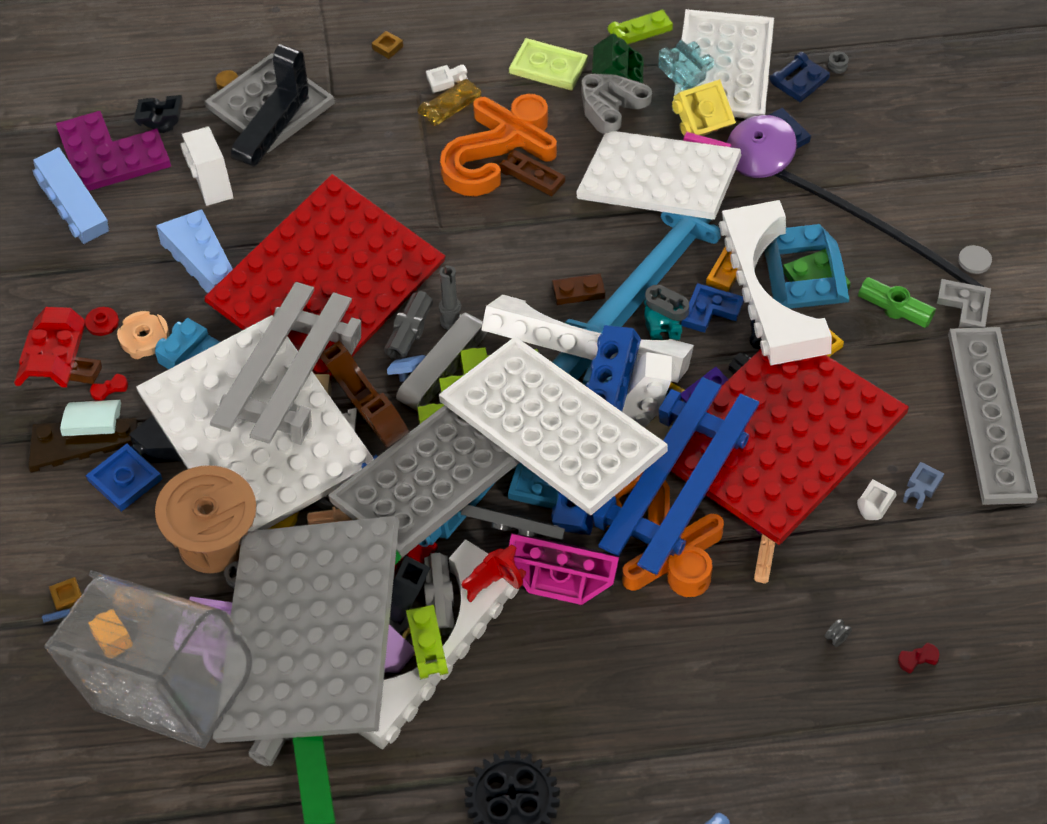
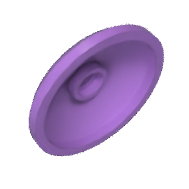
[727,115,797,178]

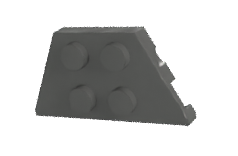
[461,505,565,539]

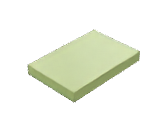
[509,38,588,91]

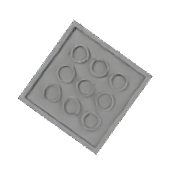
[205,53,335,153]

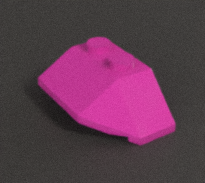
[509,534,619,605]

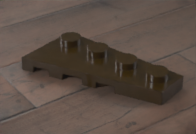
[29,418,138,473]

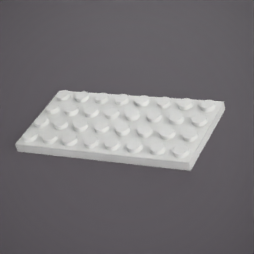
[439,336,668,516]

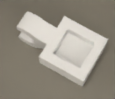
[426,65,468,93]

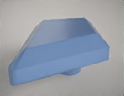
[387,355,426,382]

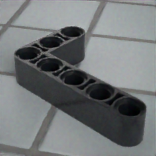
[231,44,309,167]

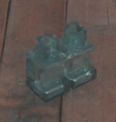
[658,40,714,91]

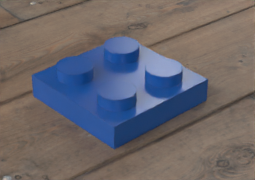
[86,444,162,512]

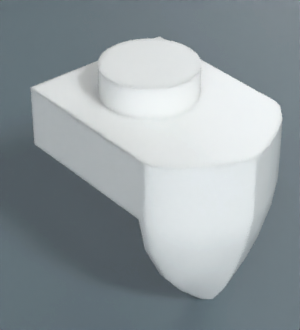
[857,479,897,520]

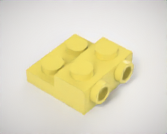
[672,79,736,136]

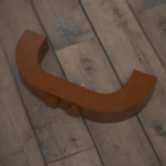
[320,340,410,448]

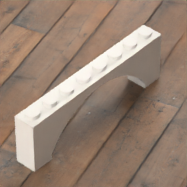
[719,200,832,365]
[481,295,694,383]
[359,539,519,750]

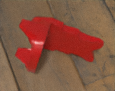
[461,545,526,602]

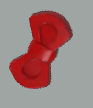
[90,374,128,401]

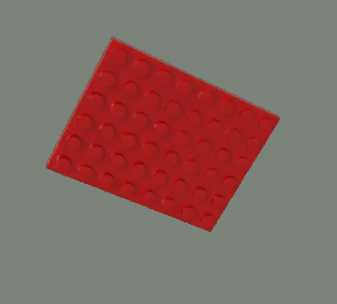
[205,174,446,380]
[671,349,909,545]

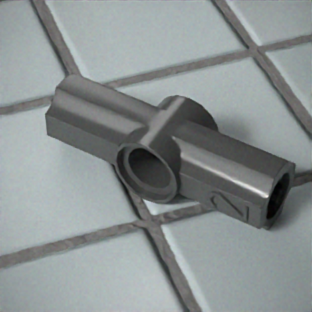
[384,291,433,360]

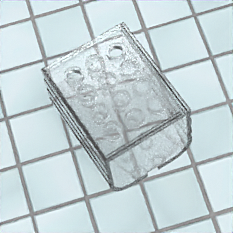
[44,570,252,749]

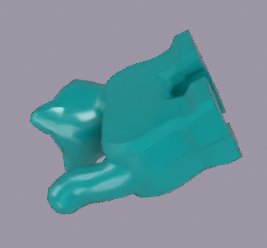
[644,299,683,340]

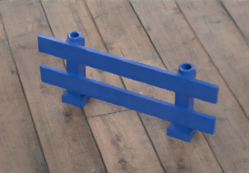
[593,377,759,575]

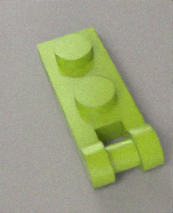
[607,10,673,44]
[406,605,448,680]

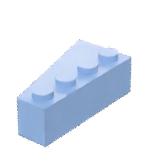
[33,147,109,244]
[156,209,233,293]

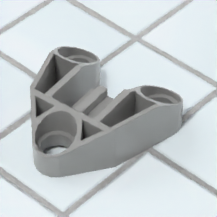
[582,74,652,134]

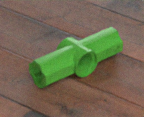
[858,277,936,328]

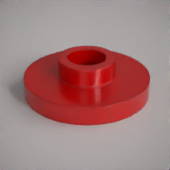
[85,307,119,336]

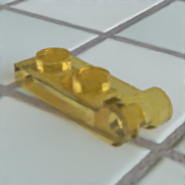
[418,78,481,126]

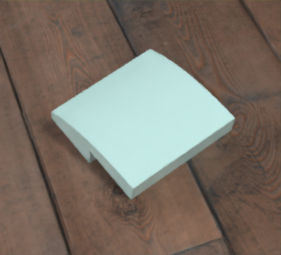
[60,400,121,436]

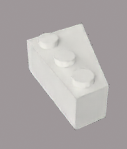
[180,127,233,206]
[622,352,672,428]

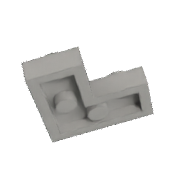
[937,279,991,328]

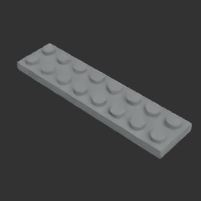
[948,327,1038,505]

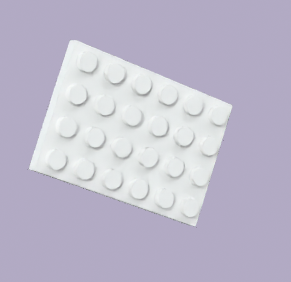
[672,9,774,119]
[577,131,741,220]

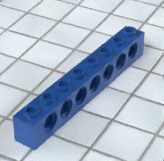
[551,325,641,535]

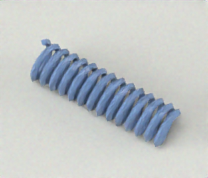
[42,608,71,623]

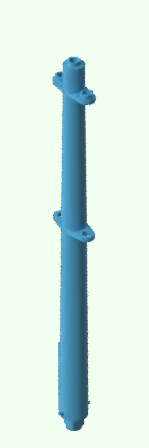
[419,212,721,547]

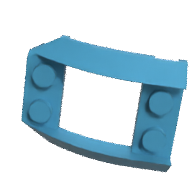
[764,224,849,309]

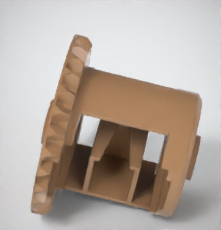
[155,465,256,573]

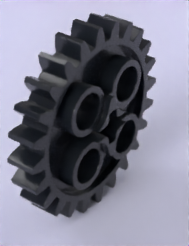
[464,750,560,824]

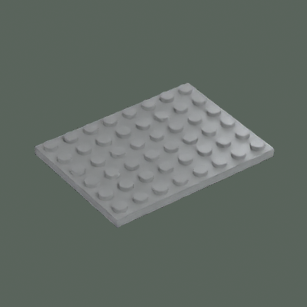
[213,516,399,743]

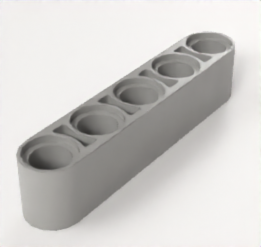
[396,312,487,412]

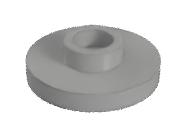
[958,245,992,274]

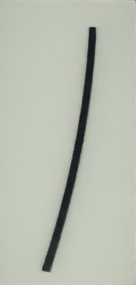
[774,170,984,287]

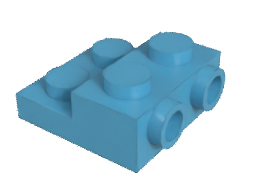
[155,318,220,369]

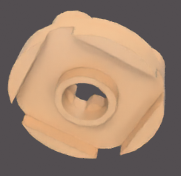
[117,311,169,359]

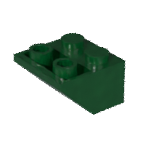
[592,33,644,84]

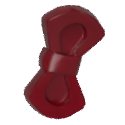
[898,643,939,673]

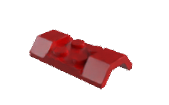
[15,307,85,387]

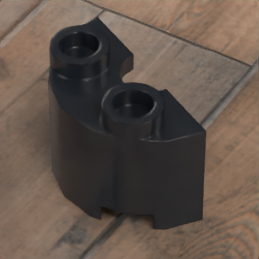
[134,95,183,133]

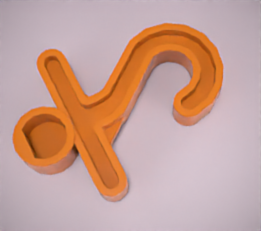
[440,94,557,196]
[607,471,724,597]

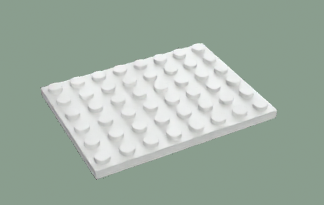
[136,315,374,545]

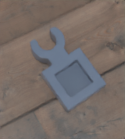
[903,462,944,509]

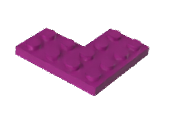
[56,111,171,191]

